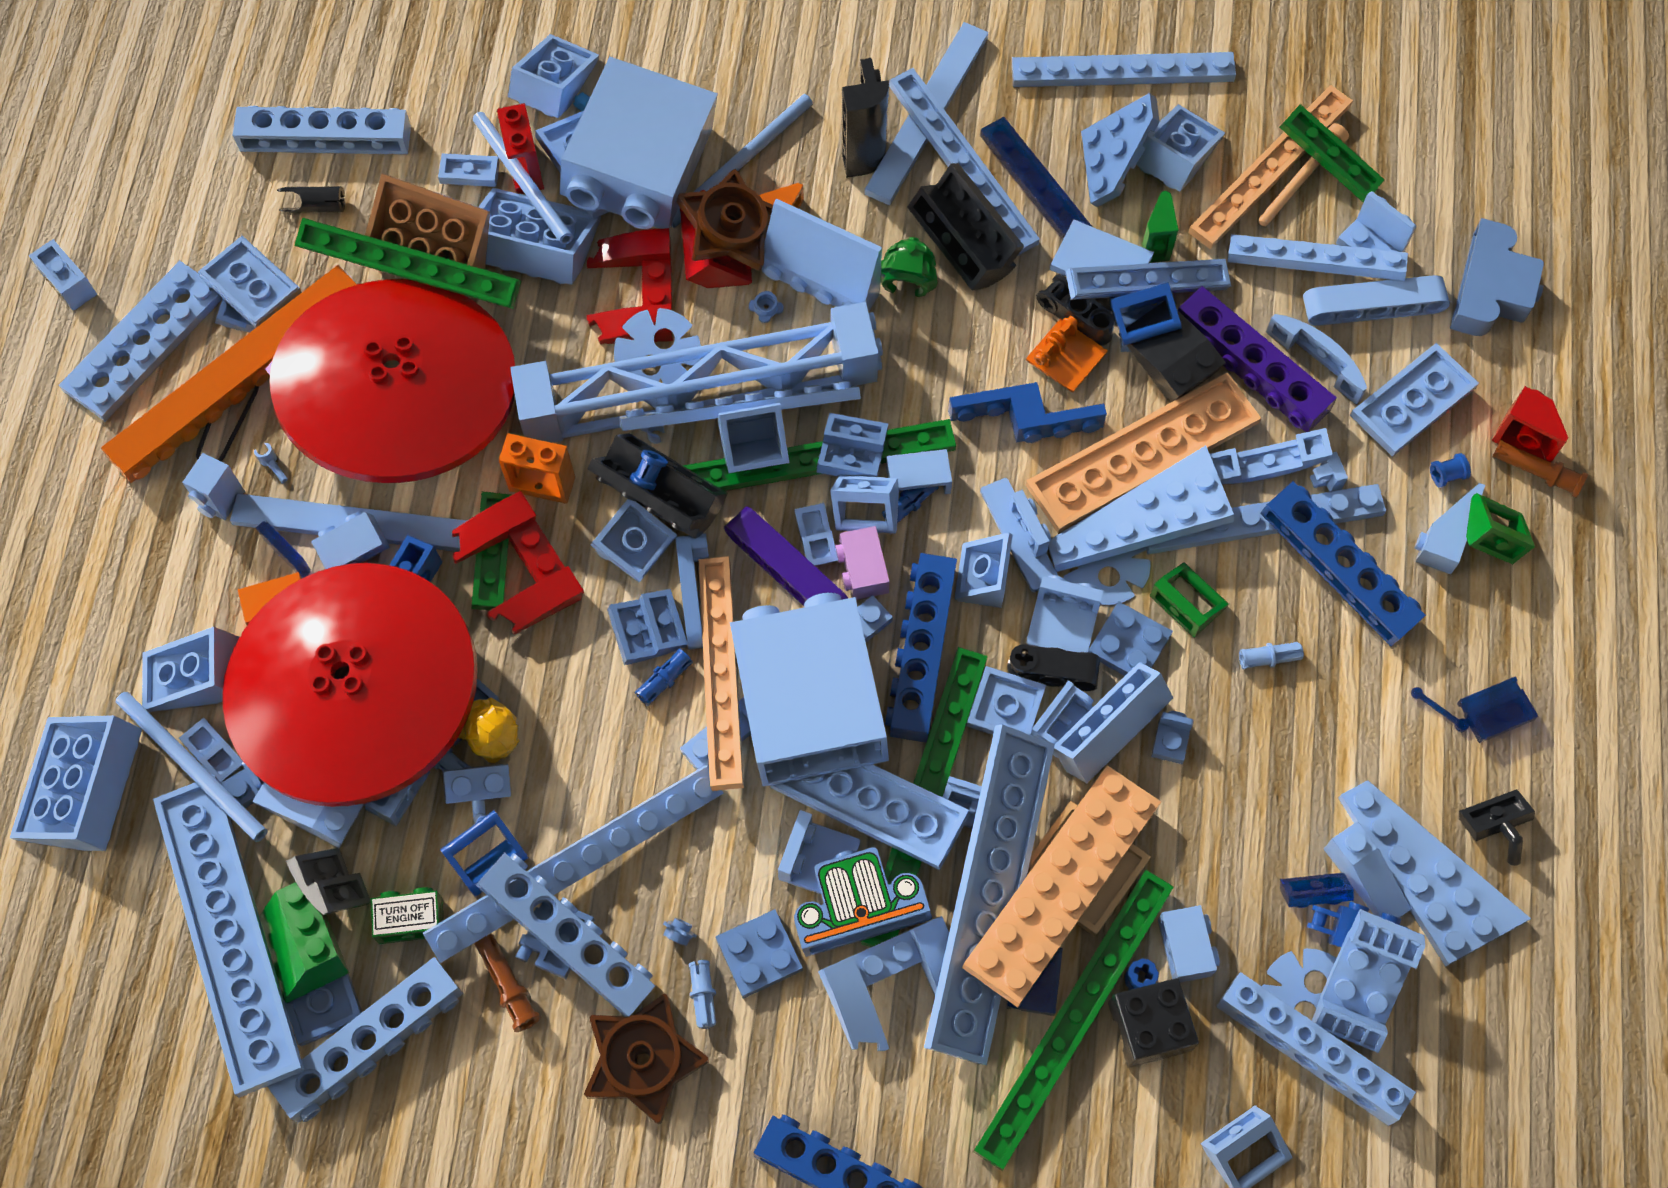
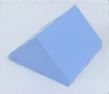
[954,532,1013,608]

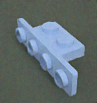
[980,478,1058,592]

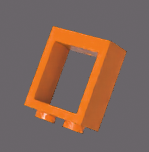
[499,433,576,504]

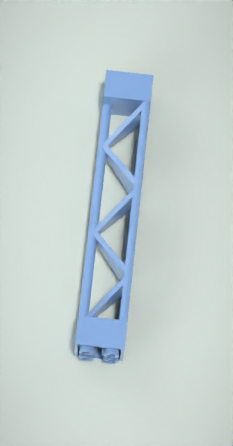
[510,302,883,443]

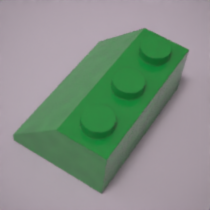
[259,882,349,1003]

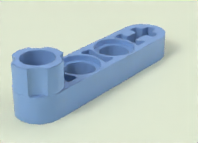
[675,533,709,650]

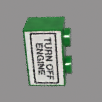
[371,887,444,944]

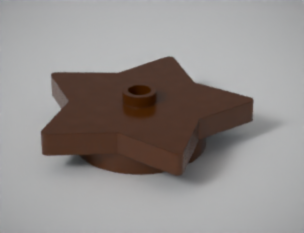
[676,169,773,271]
[584,993,709,1124]

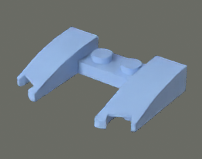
[818,916,949,1051]

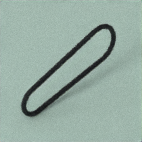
[196,385,259,462]

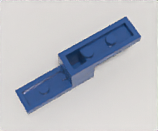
[948,382,1107,443]

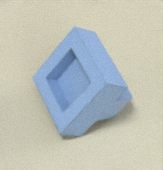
[1310,452,1348,492]

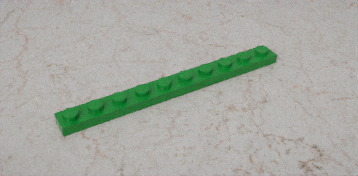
[683,419,956,491]
[861,647,988,947]
[973,870,1174,1171]

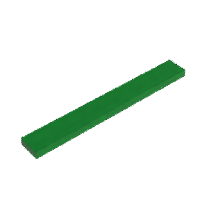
[294,218,522,309]

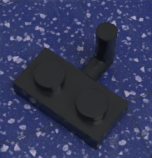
[1459,789,1535,866]

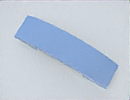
[1266,314,1367,405]
[1210,428,1333,484]

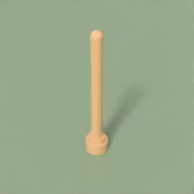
[1258,123,1349,227]

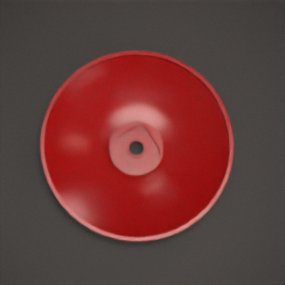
[270,279,515,483]
[223,563,478,807]

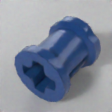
[630,449,668,490]
[1430,453,1471,488]
[1124,958,1159,990]

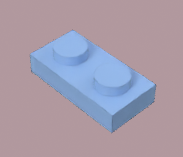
[438,153,500,187]

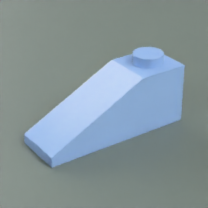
[1414,483,1485,575]
[1324,821,1411,918]

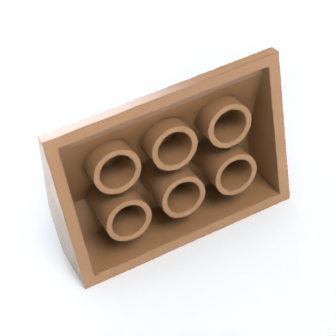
[365,174,490,270]

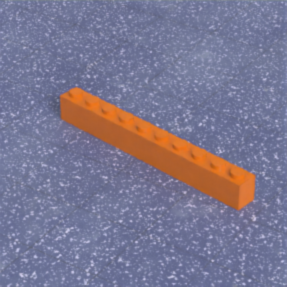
[101,265,357,483]

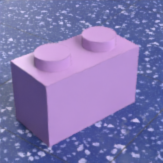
[835,526,889,600]

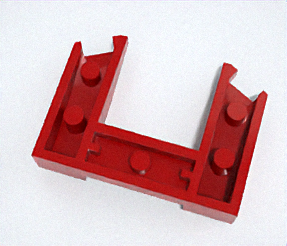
[586,228,673,344]
[452,491,584,635]

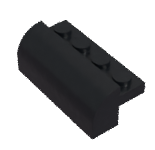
[842,58,889,178]
[907,163,1024,291]
[587,433,728,539]

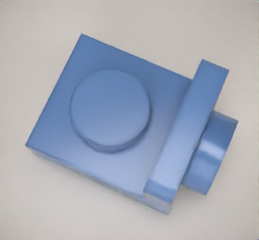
[1151,711,1194,764]
[220,762,264,808]

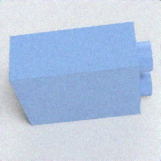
[560,56,718,229]
[730,593,889,787]

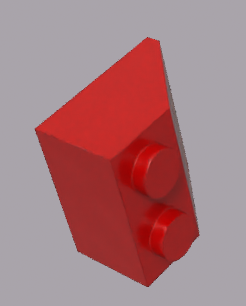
[1492,386,1569,462]

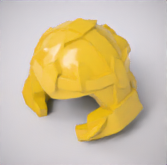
[458,697,520,763]

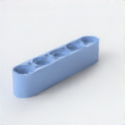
[1303,275,1450,326]

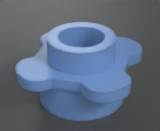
[749,291,784,323]
[663,918,697,946]

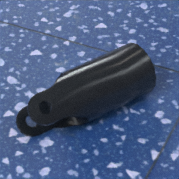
[277,186,345,213]

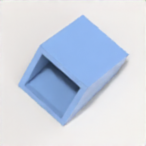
[718,403,789,473]

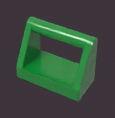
[1141,191,1179,263]
[1466,493,1535,565]
[1150,562,1229,638]

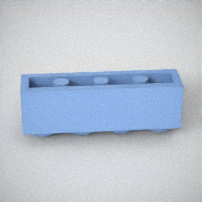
[1054,662,1173,784]

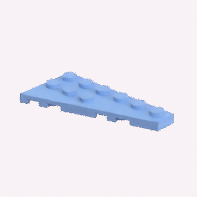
[1048,445,1235,572]
[1338,780,1531,967]

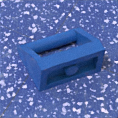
[1111,282,1182,346]
[440,810,529,897]

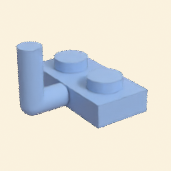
[442,764,511,824]

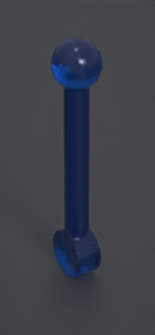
[1411,687,1469,732]

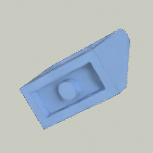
[830,475,899,534]
[1200,1106,1293,1188]

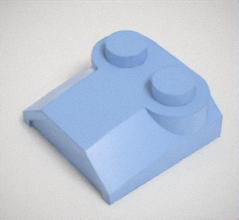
[590,499,677,582]

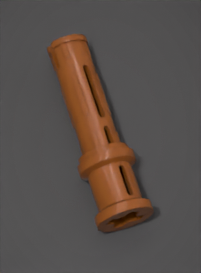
[1492,440,1588,498]
[474,933,541,1033]

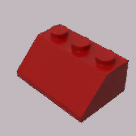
[680,190,752,288]

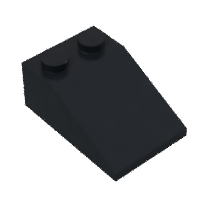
[1118,301,1226,403]

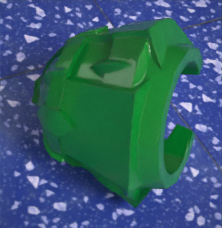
[881,237,938,297]

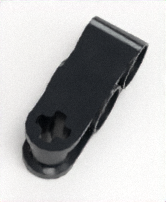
[1036,274,1115,346]
[1007,644,1100,691]

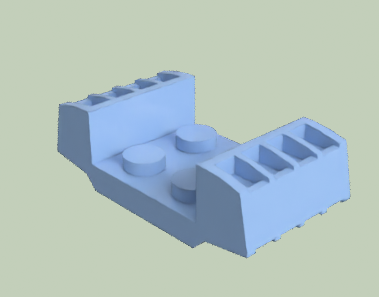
[1312,909,1425,1053]

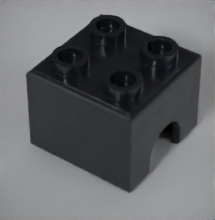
[1108,977,1199,1068]

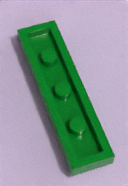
[1279,104,1385,203]
[471,491,512,611]

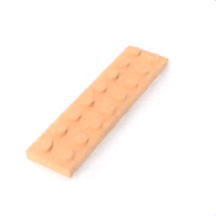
[1026,372,1261,533]
[962,765,1161,1008]

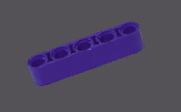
[724,506,848,606]

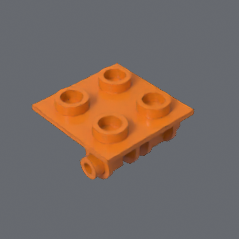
[1026,316,1108,393]

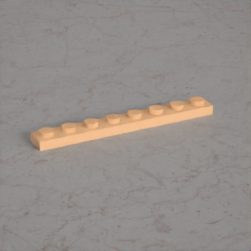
[1188,85,1353,250]
[698,556,744,791]

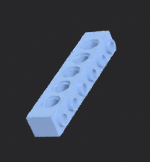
[232,106,411,155]
[476,853,656,1017]
[267,957,463,1123]
[1216,972,1416,1126]

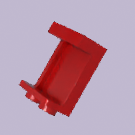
[497,103,544,194]

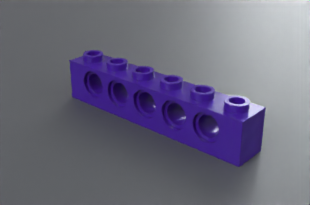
[1178,286,1337,432]

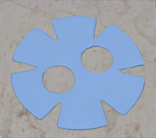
[614,308,701,384]
[1063,547,1151,605]
[1262,948,1342,1040]

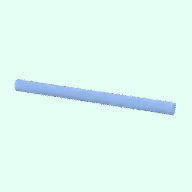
[671,94,813,228]
[473,112,573,245]
[116,692,268,842]

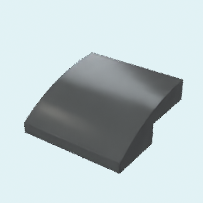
[286,848,371,915]

